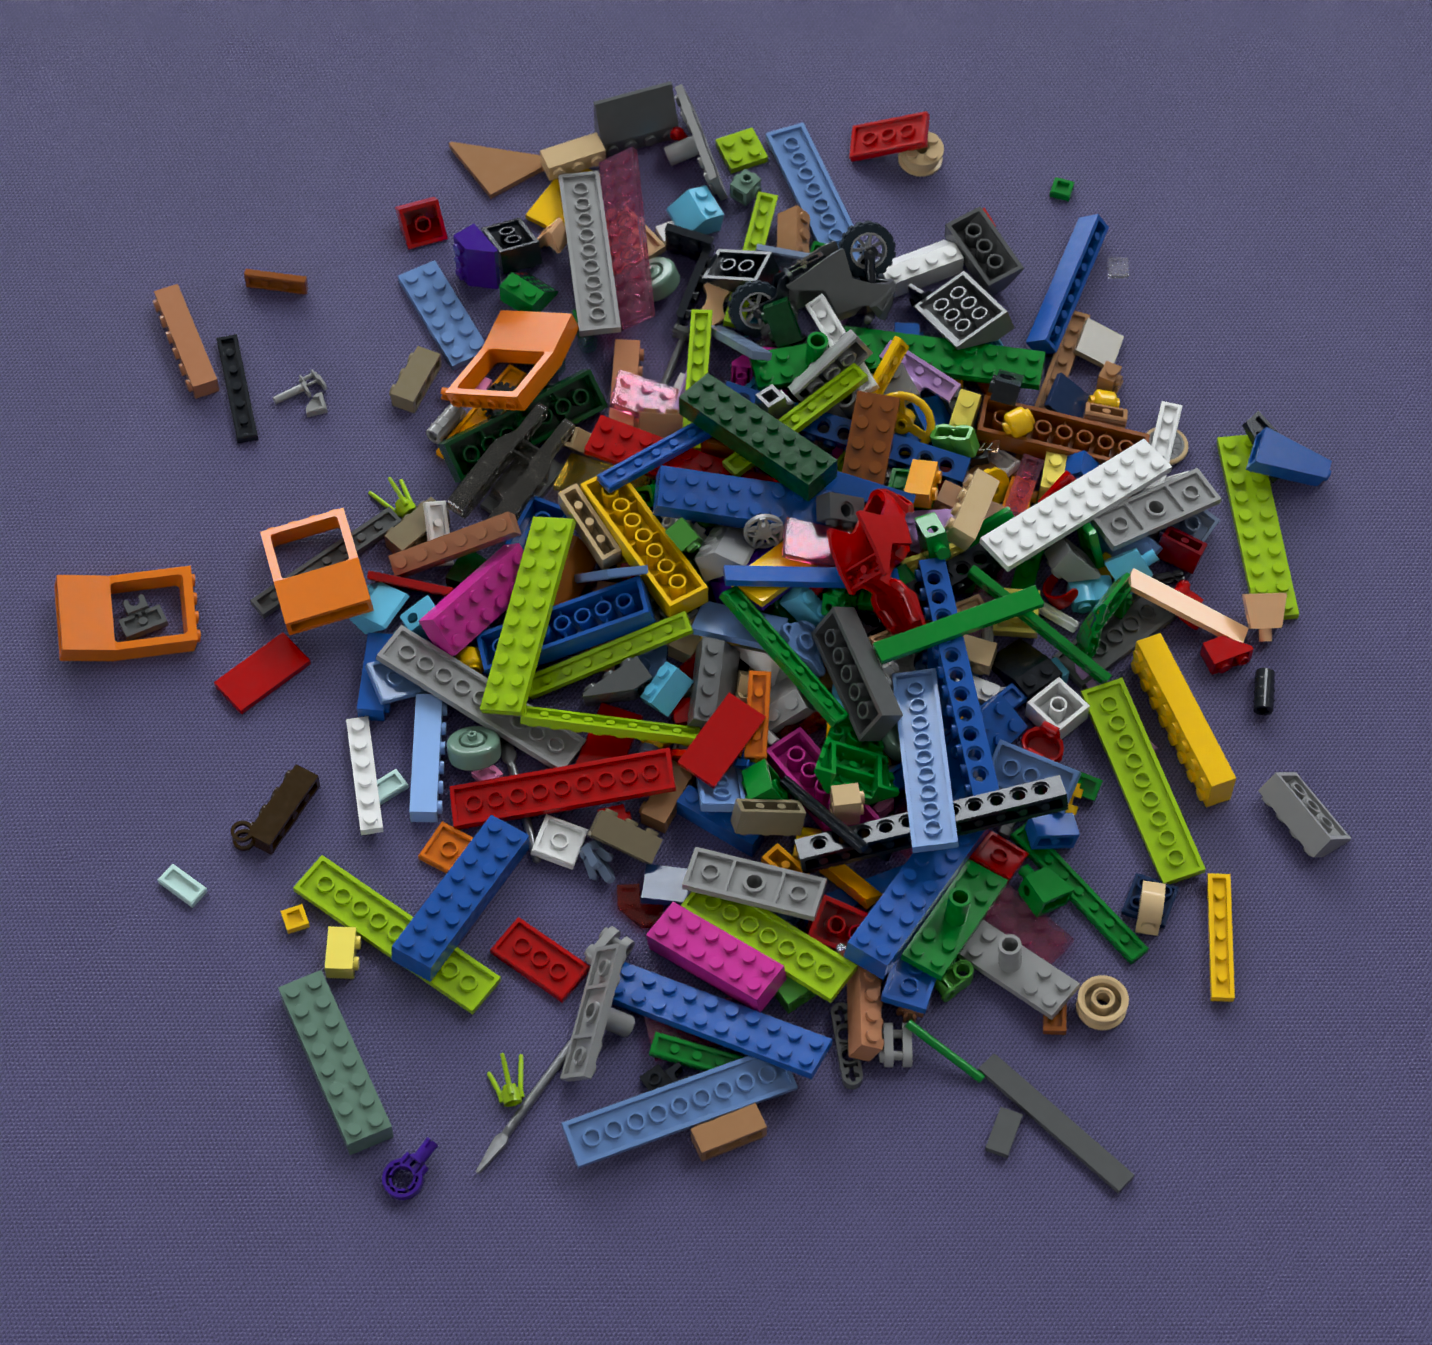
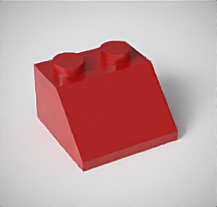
[395,197,448,249]

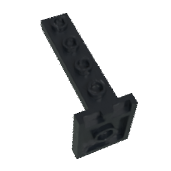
[665,223,715,326]

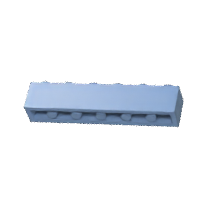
[409,694,448,822]

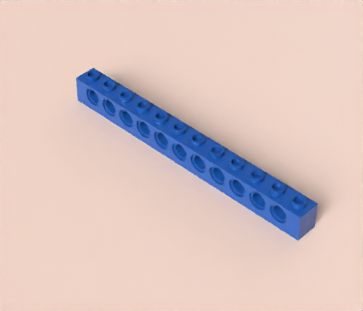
[726,381,971,487]
[914,558,999,798]

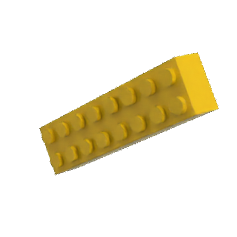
[580,476,708,617]
[1131,633,1236,808]

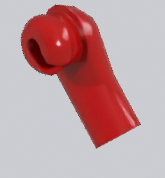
[670,127,688,141]

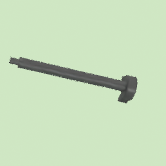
[653,323,690,405]

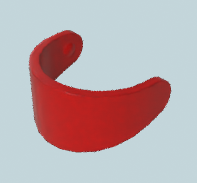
[1043,574,1078,610]

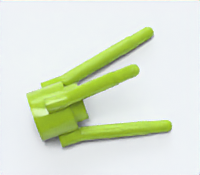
[368,477,417,518]
[487,1053,525,1107]

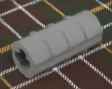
[425,404,466,444]

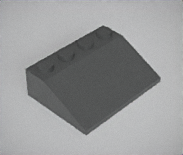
[594,81,679,157]
[914,271,1014,350]

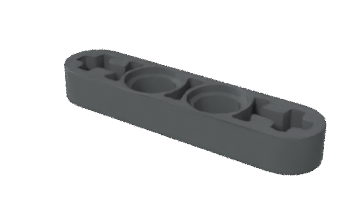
[831,1003,863,1090]

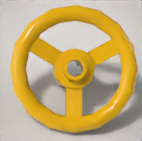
[886,391,936,455]

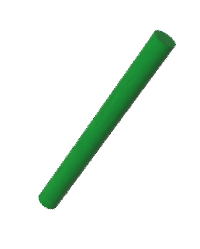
[905,1019,985,1083]

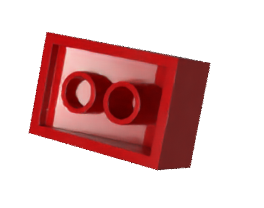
[804,894,869,955]

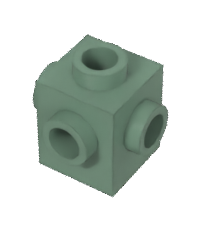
[730,169,762,206]

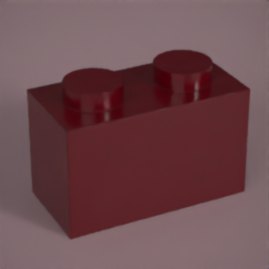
[1157,526,1208,574]

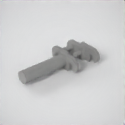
[273,369,327,405]

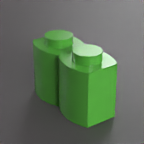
[930,424,980,458]

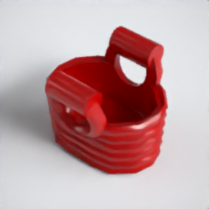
[1021,721,1064,763]

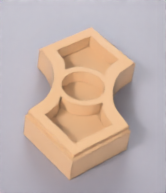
[701,282,731,325]

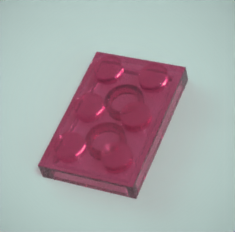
[610,369,679,417]

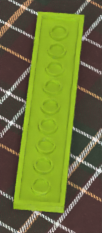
[1216,435,1299,620]
[480,516,576,716]
[1081,678,1206,884]
[293,855,501,1015]

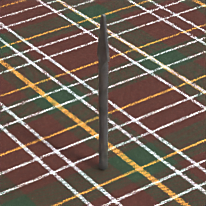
[500,737,541,864]
[476,1040,570,1174]

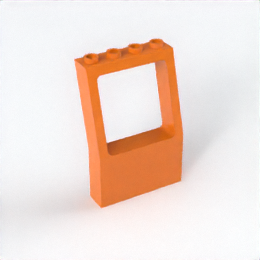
[445,310,579,411]
[260,508,374,636]
[54,565,201,661]

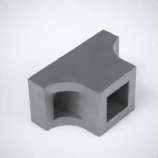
[754,384,795,419]

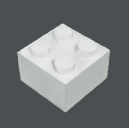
[1025,677,1090,739]

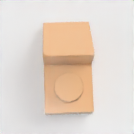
[537,217,567,253]

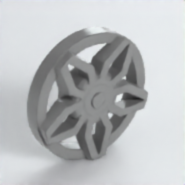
[743,514,785,549]

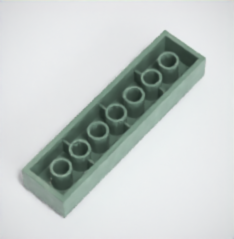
[278,970,394,1155]

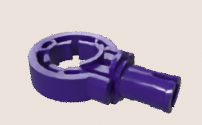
[382,1137,439,1200]

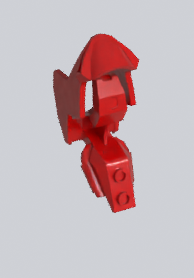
[826,489,926,635]

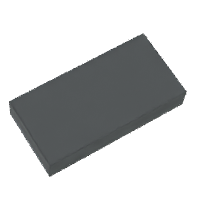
[985,1107,1023,1158]

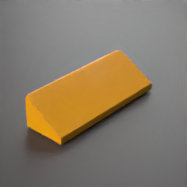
[819,864,883,909]

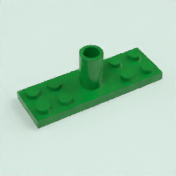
[749,332,881,391]
[901,859,1008,981]

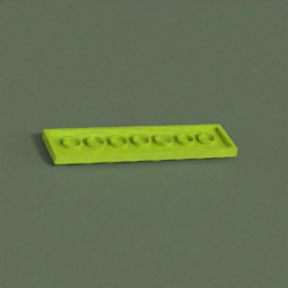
[680,892,857,1003]

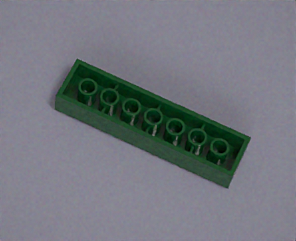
[437,369,608,483]
[679,373,838,502]

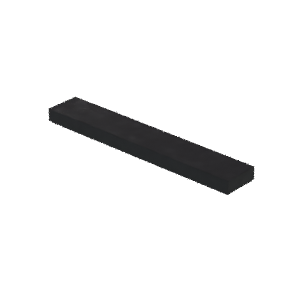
[216,334,258,444]

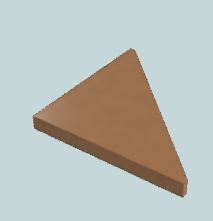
[449,142,544,199]

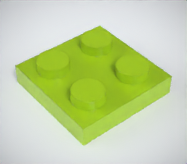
[715,127,768,174]

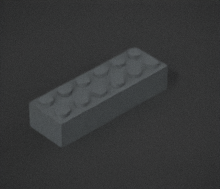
[811,607,903,741]

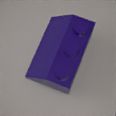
[453,223,500,289]

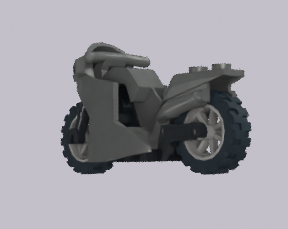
[728,221,897,347]

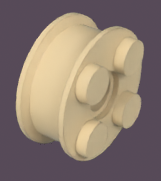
[898,131,944,177]
[1076,975,1129,1030]

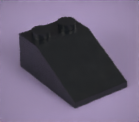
[482,217,543,274]
[702,249,780,298]
[991,638,1063,708]

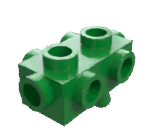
[821,588,861,615]

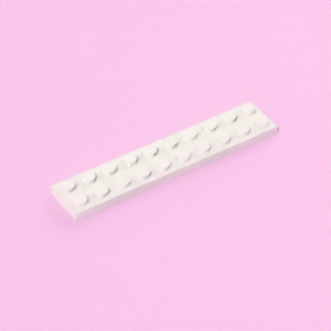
[979,439,1172,572]

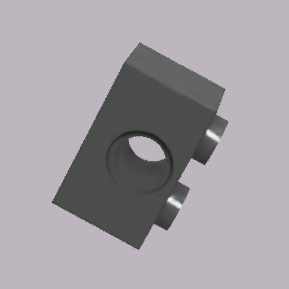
[816,492,864,530]

